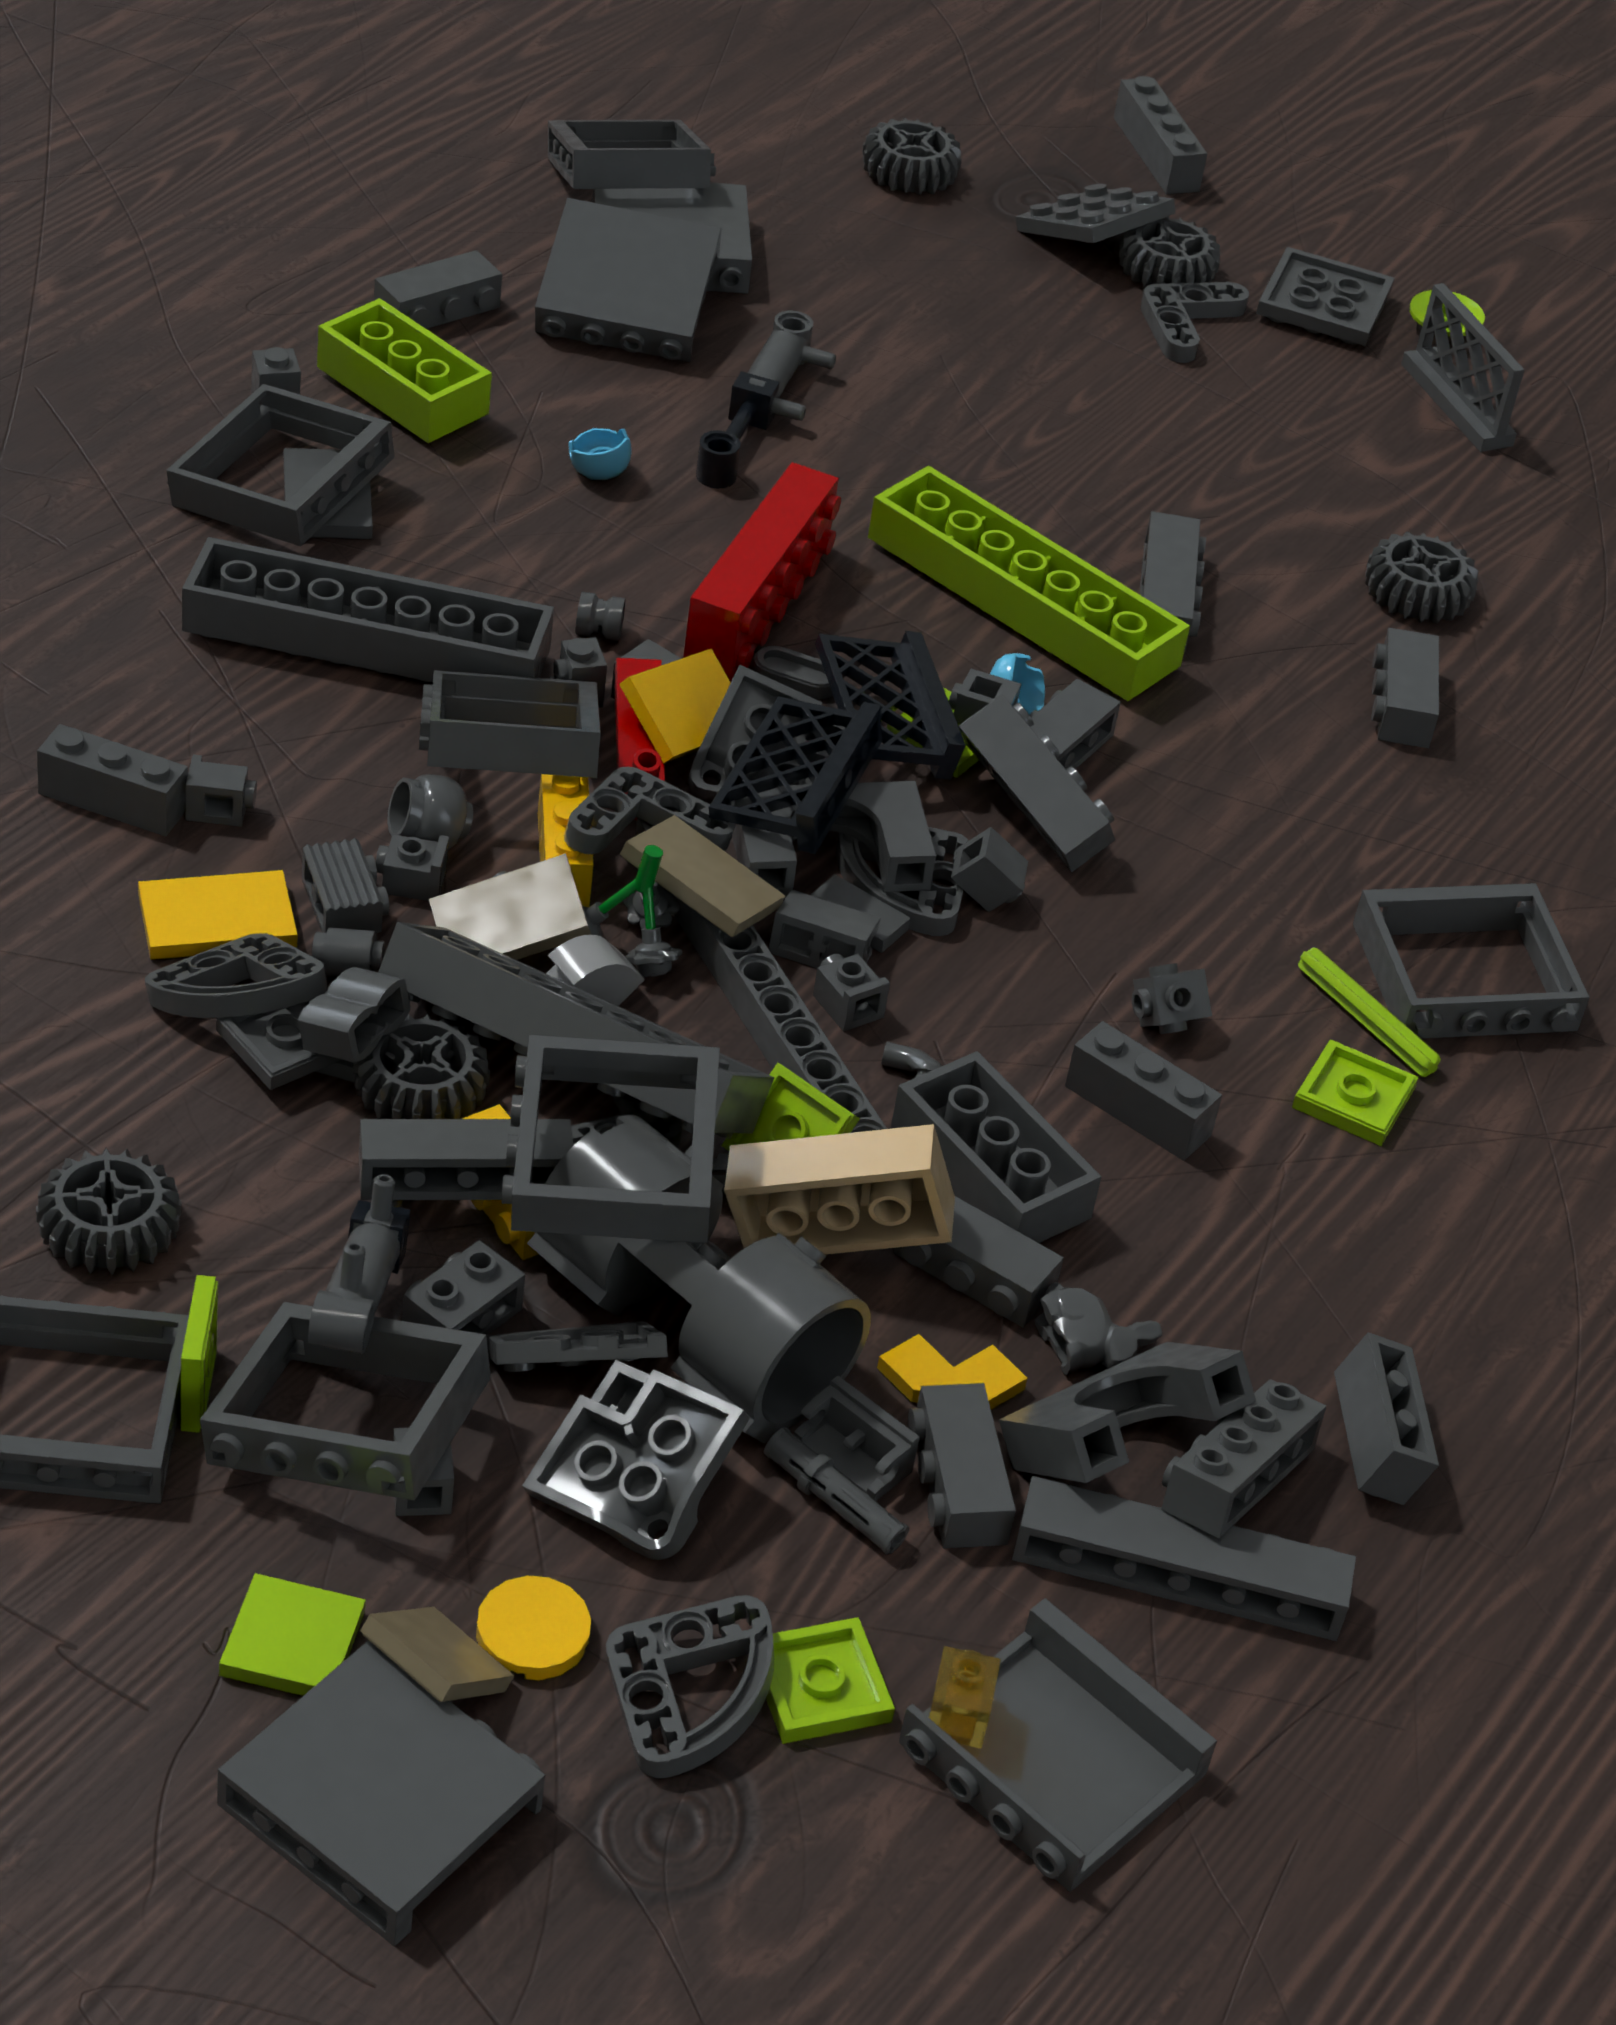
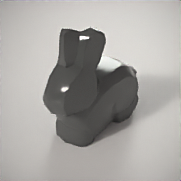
[1035,1282,1163,1375]

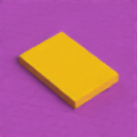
[619,649,731,763]
[138,870,298,960]

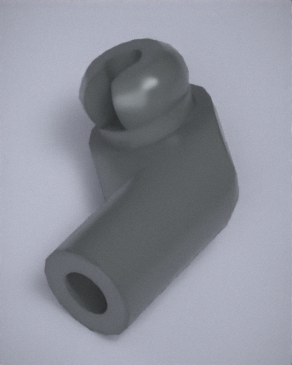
[881,1041,943,1078]

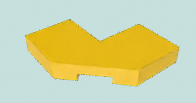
[877,1334,1028,1410]

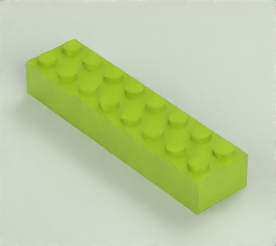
[868,465,1190,701]

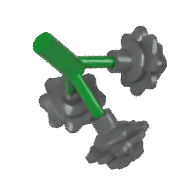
[582,845,682,977]

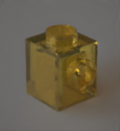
[928,1646,1001,1749]

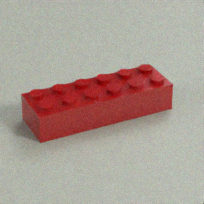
[683,462,841,682]

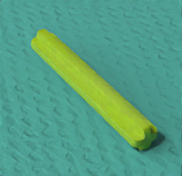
[1298,947,1441,1077]

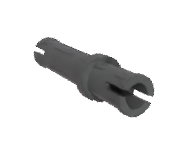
[764,1427,909,1555]

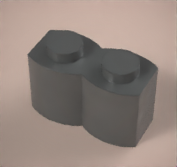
[298,967,411,1062]

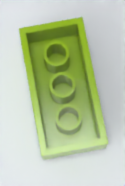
[317,298,492,443]

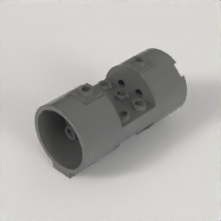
[527,1115,871,1444]

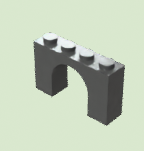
[731,781,936,896]
[999,1342,1256,1483]

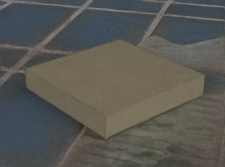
[360,1607,515,1702]

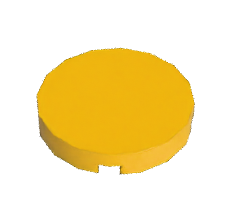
[476,1575,591,1681]

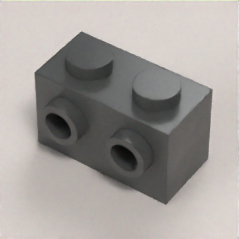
[402,1240,525,1336]

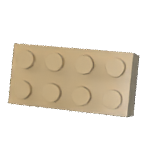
[724,1124,955,1255]

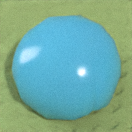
[568,428,632,480]
[990,653,1045,715]

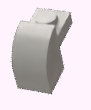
[546,935,645,1006]

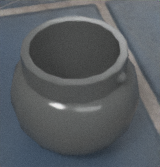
[387,774,473,850]

